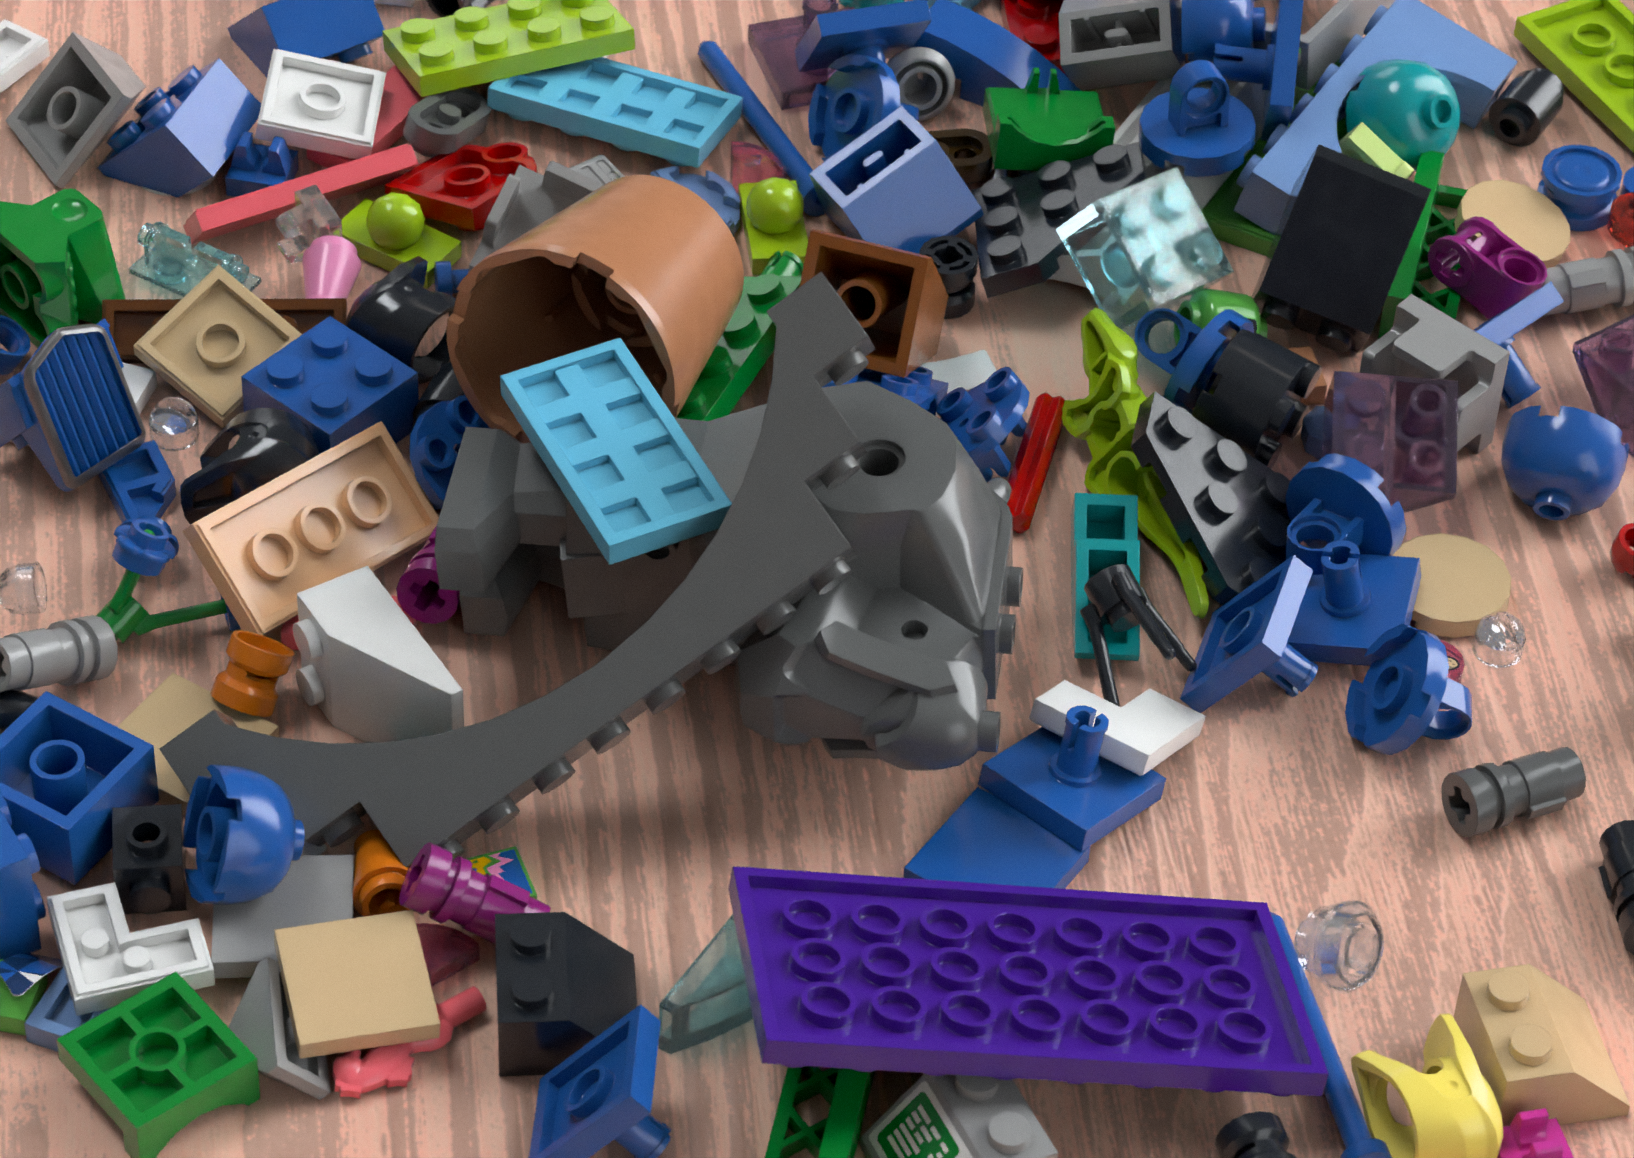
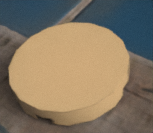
[1455,180,1571,268]
[1392,533,1511,638]

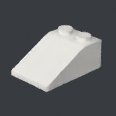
[292,565,464,743]

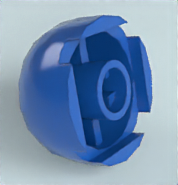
[1181,0,1266,82]
[1501,405,1629,520]
[183,764,305,905]

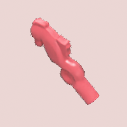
[332,986,487,1099]

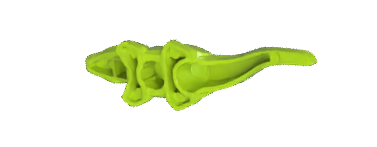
[1062,308,1209,619]

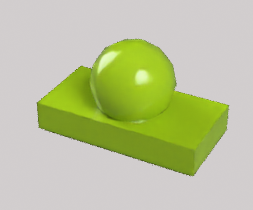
[738,177,808,275]
[331,192,462,289]

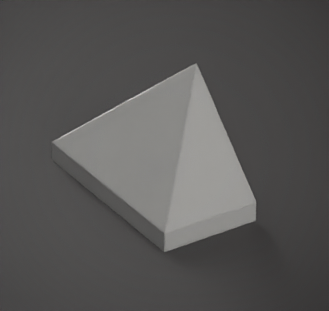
[228,956,330,1100]

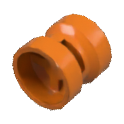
[210,630,295,717]

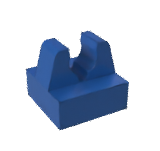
[225,132,299,197]

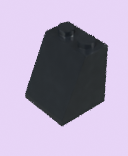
[1252,144,1431,353]

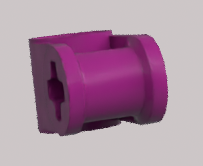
[1428,216,1547,320]

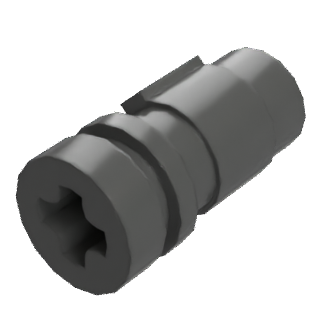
[1441,747,1586,837]

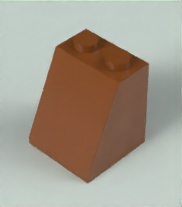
[799,229,948,378]

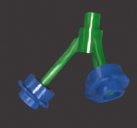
[96,515,241,644]

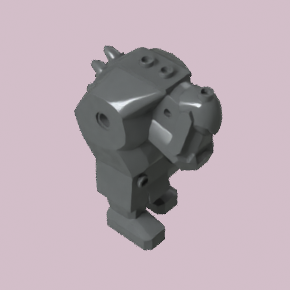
[435,381,1023,771]

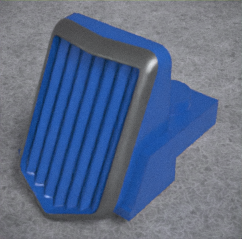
[0,318,146,492]

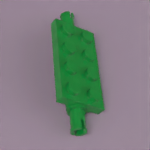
[677,251,804,421]

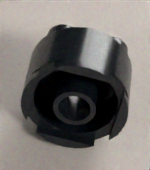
[1192,329,1322,469]

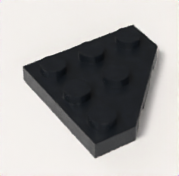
[971,142,1150,298]
[1131,391,1291,605]

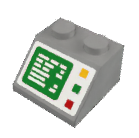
[860,1074,1058,1158]

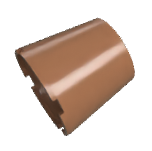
[446,175,744,444]

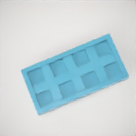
[487,57,743,168]
[500,338,732,565]

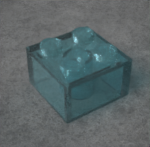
[1056,167,1234,331]

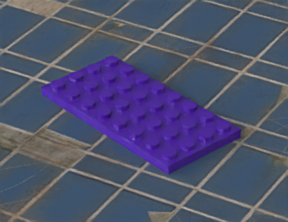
[728,866,1329,1097]

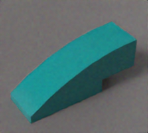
[1071,493,1140,661]

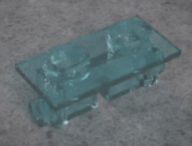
[128,221,261,297]

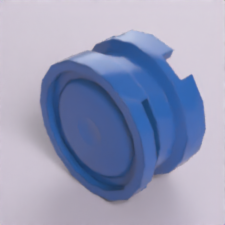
[1537,145,1623,231]

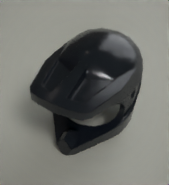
[345,256,456,384]
[180,408,320,525]

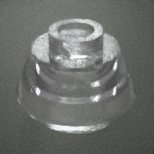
[1294,900,1384,994]

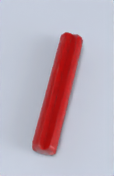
[1007,392,1065,534]

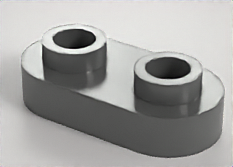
[403,88,492,158]

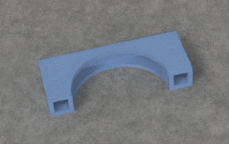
[1234,0,1518,235]

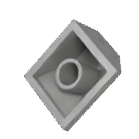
[5,32,146,189]

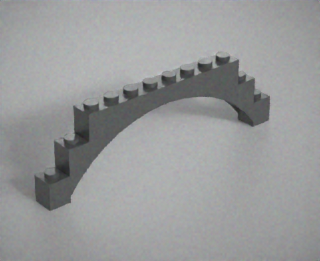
[159,271,875,868]

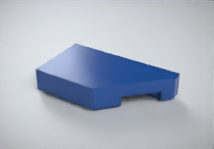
[98,440,176,522]

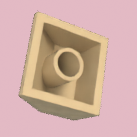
[1453,964,1630,1127]

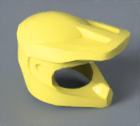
[1351,1013,1503,1158]

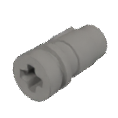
[1543,246,1634,316]
[0,615,118,692]

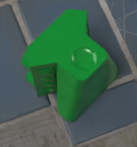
[0,188,126,348]

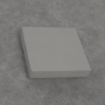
[211,855,354,978]

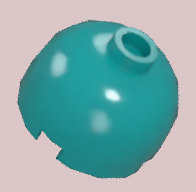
[1346,59,1460,172]

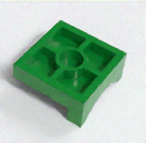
[982,67,1116,171]
[56,971,261,1158]

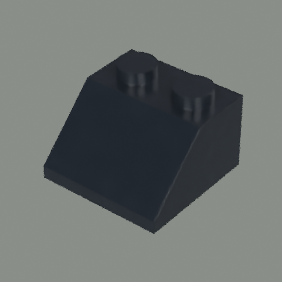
[495,912,637,1077]

